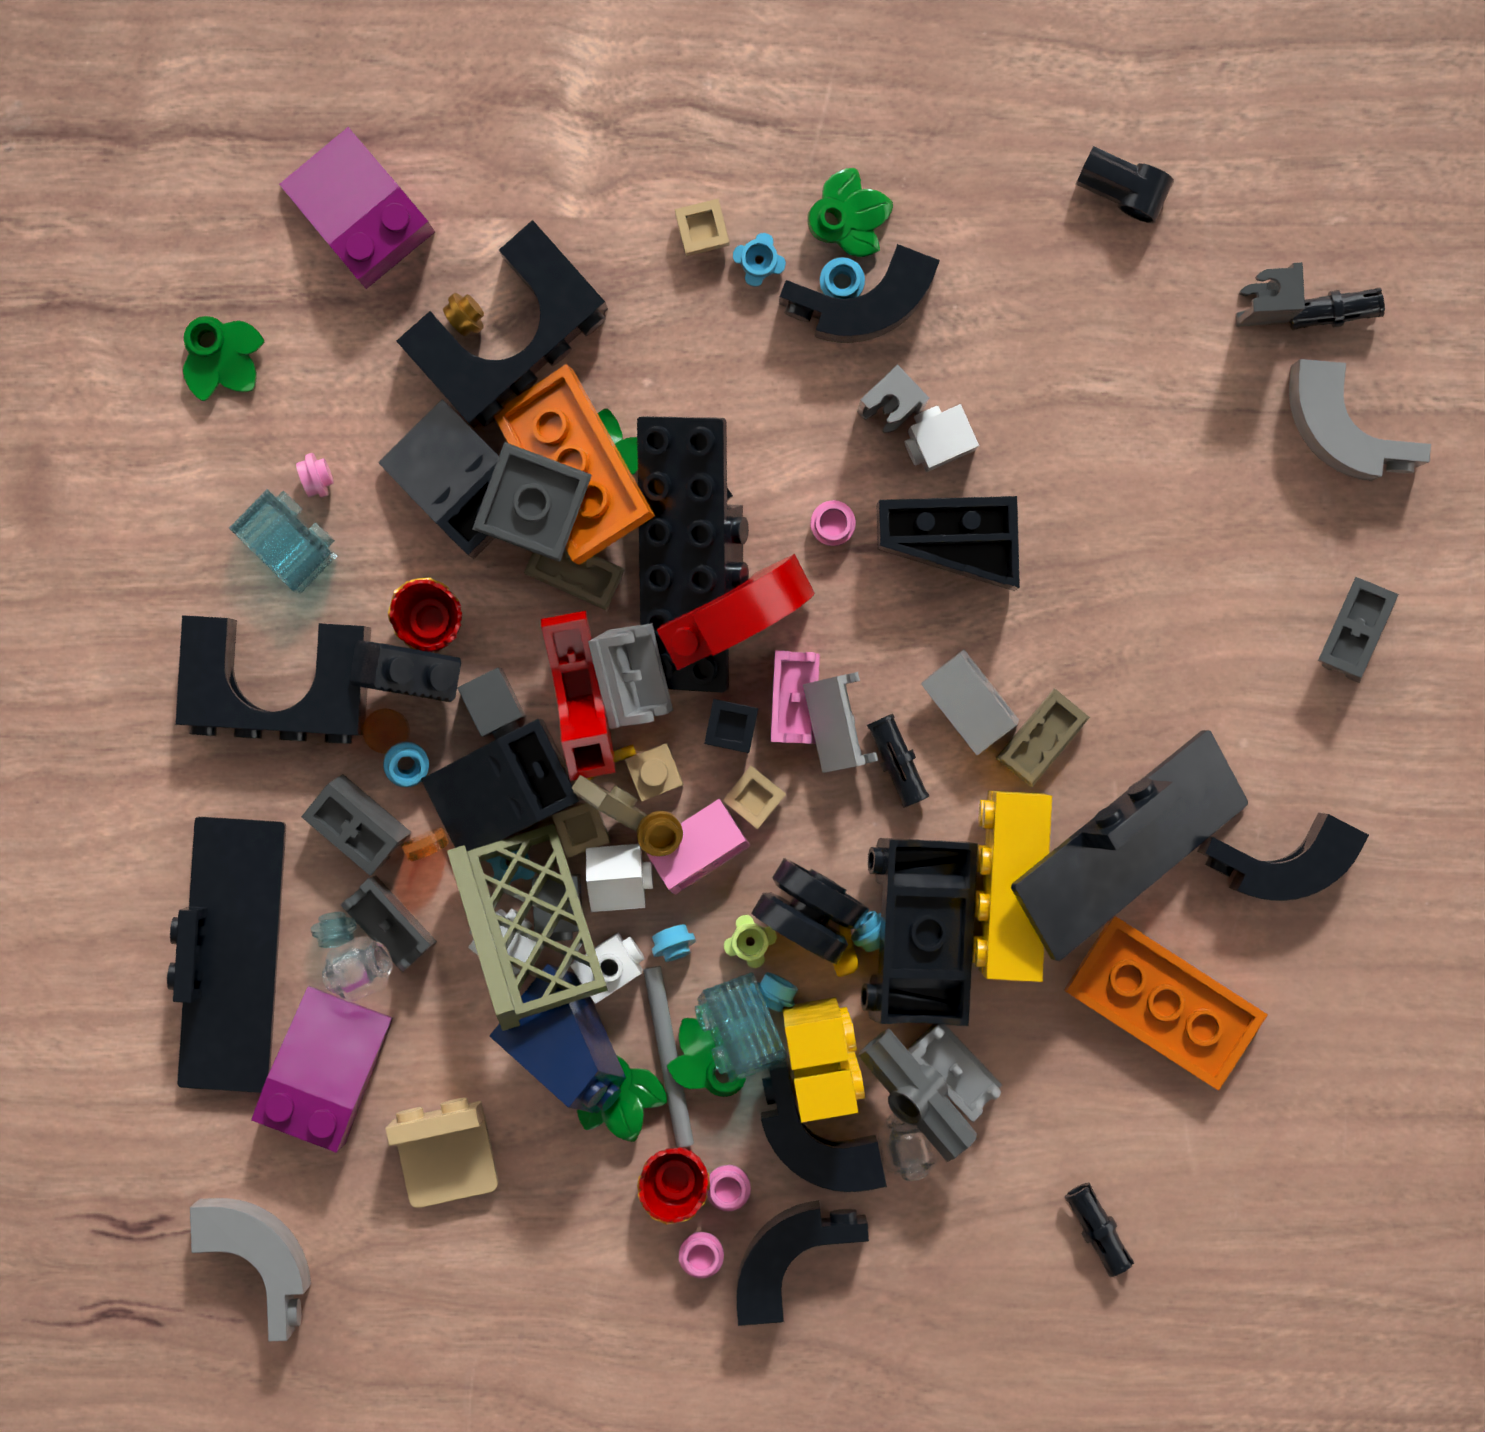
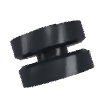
[751,858,869,965]

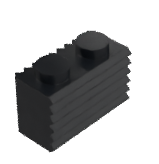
[349,640,461,702]

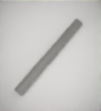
[643,966,694,1148]

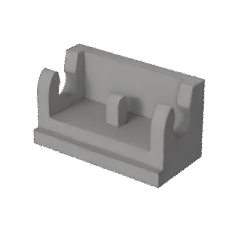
[857,364,929,433]
[588,623,673,729]
[921,649,1019,755]
[803,672,878,773]
[907,1024,1002,1122]

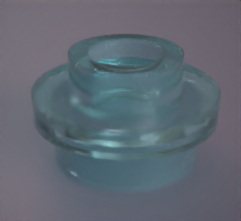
[311,912,357,948]

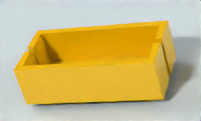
[972,790,1052,982]
[783,997,865,1123]

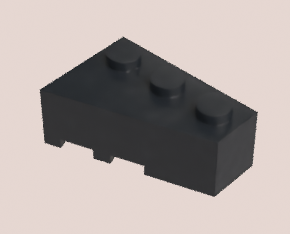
[876,496,1020,591]

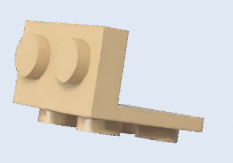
[385,1098,499,1208]

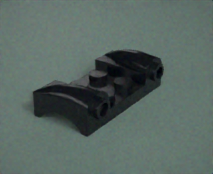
[861,838,978,1026]

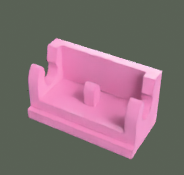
[770,650,820,744]
[645,799,751,895]

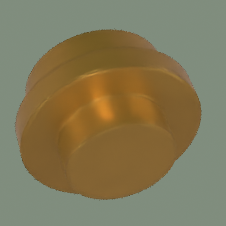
[443,293,484,337]
[637,811,683,856]

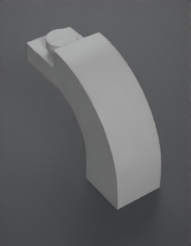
[1289,359,1431,481]
[190,1198,311,1342]

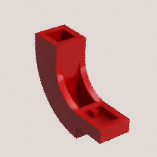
[657,554,815,670]
[541,611,616,781]

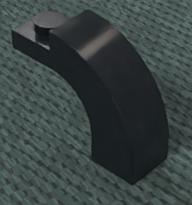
[779,244,940,343]
[1197,812,1369,901]
[761,1061,887,1192]
[736,1200,869,1326]

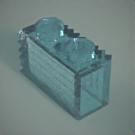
[229,489,338,593]
[695,972,788,1083]

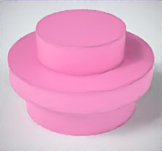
[296,453,334,498]
[810,500,856,546]
[707,1165,751,1211]
[679,1232,724,1279]

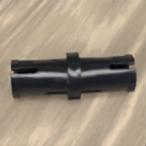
[1289,287,1385,330]
[867,714,929,808]
[1064,1183,1134,1277]

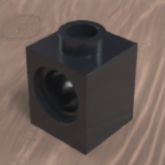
[704,699,759,753]

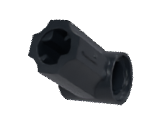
[1076,146,1174,223]

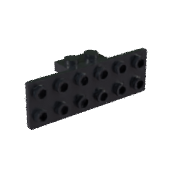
[637,416,749,693]
[1011,730,1248,961]
[167,816,286,1093]

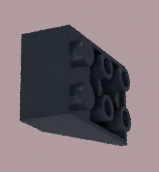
[378,399,499,559]
[421,719,583,851]

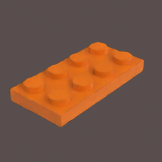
[494,364,655,565]
[1064,916,1268,1091]

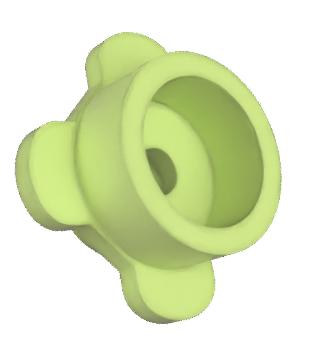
[724,915,777,968]

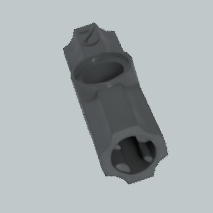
[858,1028,977,1162]

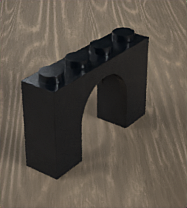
[396,220,608,428]
[175,615,371,744]

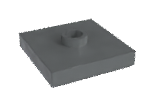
[473,442,592,562]

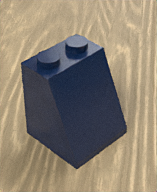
[489,964,626,1113]

